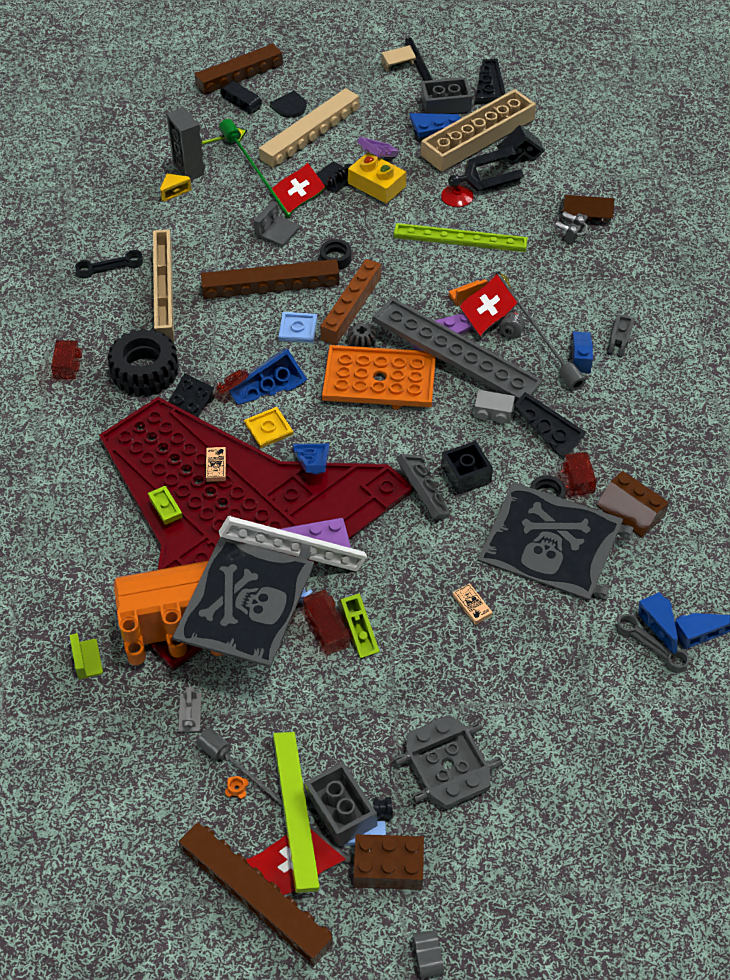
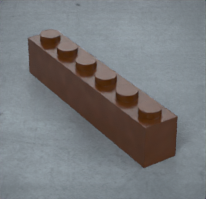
[194,43,283,95]

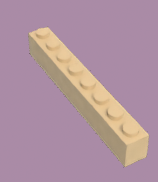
[259,88,359,168]
[153,229,174,342]

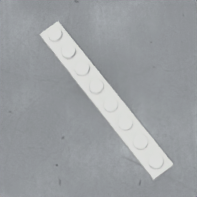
[219,516,367,571]

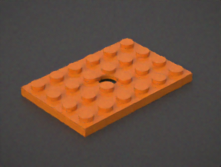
[322,345,436,408]

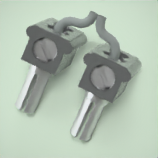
[555,211,589,245]

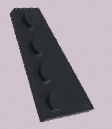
[476,58,506,103]
[514,392,586,461]

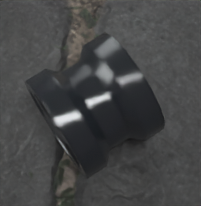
[373,796,393,820]

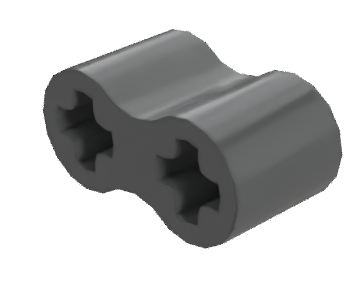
[413,930,444,978]

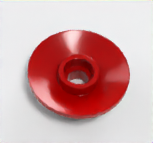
[441,185,473,207]

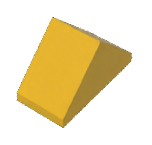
[160,174,192,202]

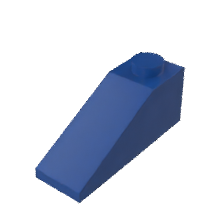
[572,331,593,373]
[638,592,678,654]
[675,613,730,649]

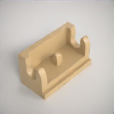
[381,45,416,71]

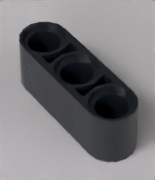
[220,81,262,114]

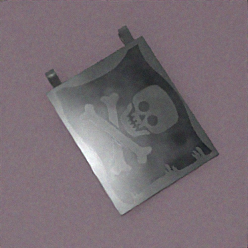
[478,482,634,601]
[172,537,314,668]

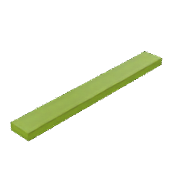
[394,223,528,252]
[273,732,320,893]

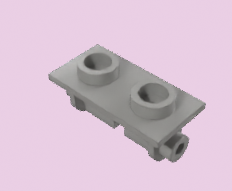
[178,687,202,732]

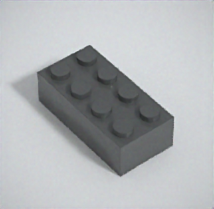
[166,107,205,180]

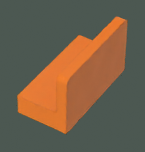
[448,279,488,306]

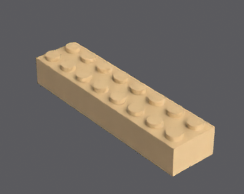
[421,89,536,172]

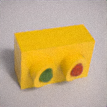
[348,152,406,204]

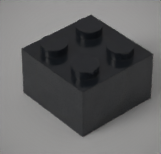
[441,441,493,494]

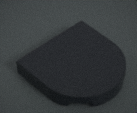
[270,91,307,118]

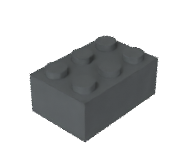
[421,77,472,114]
[305,762,378,847]

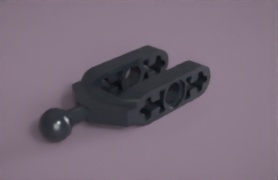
[448,146,524,192]

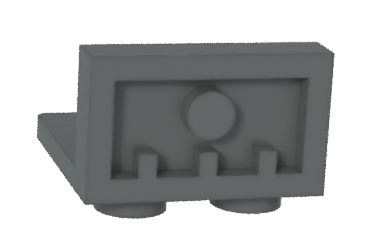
[254,201,300,247]

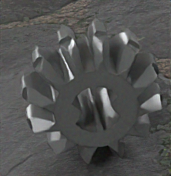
[347,322,377,347]

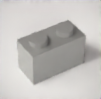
[474,390,515,424]

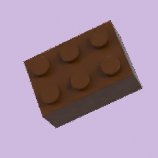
[354,834,424,890]

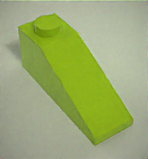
[337,593,380,658]

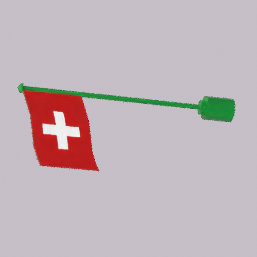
[219,119,325,218]

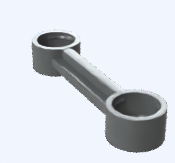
[617,614,689,673]

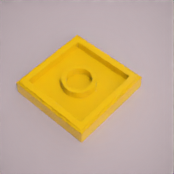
[244,407,294,449]

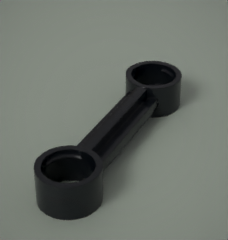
[75,250,143,279]

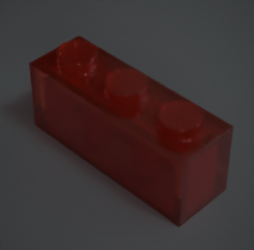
[303,589,352,656]

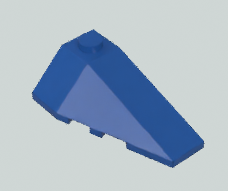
[228,348,307,404]

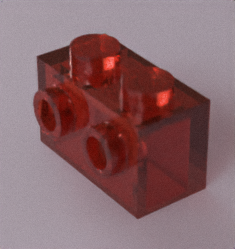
[51,340,82,379]
[561,452,597,496]

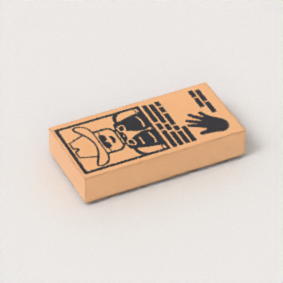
[206,447,226,482]
[453,584,492,625]

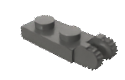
[608,314,635,357]

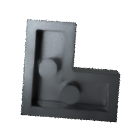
[497,125,545,165]

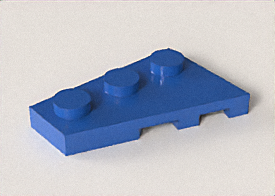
[409,113,461,137]
[292,443,330,474]

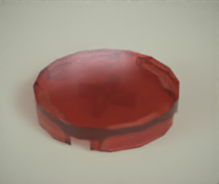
[215,368,249,394]

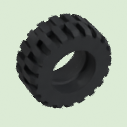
[107,328,179,396]

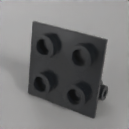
[316,161,352,192]
[168,373,215,417]

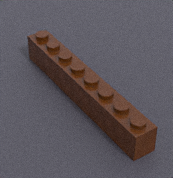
[201,259,340,299]
[179,822,333,966]

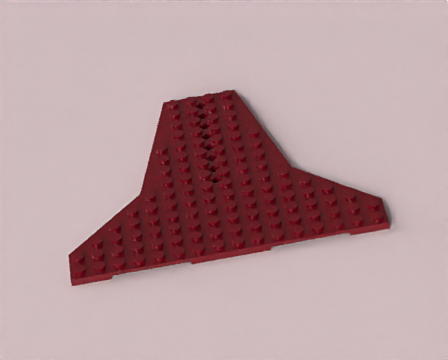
[99,397,414,671]

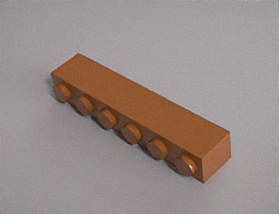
[320,259,381,345]

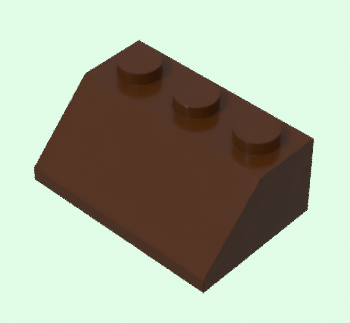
[562,195,615,222]
[596,470,669,538]

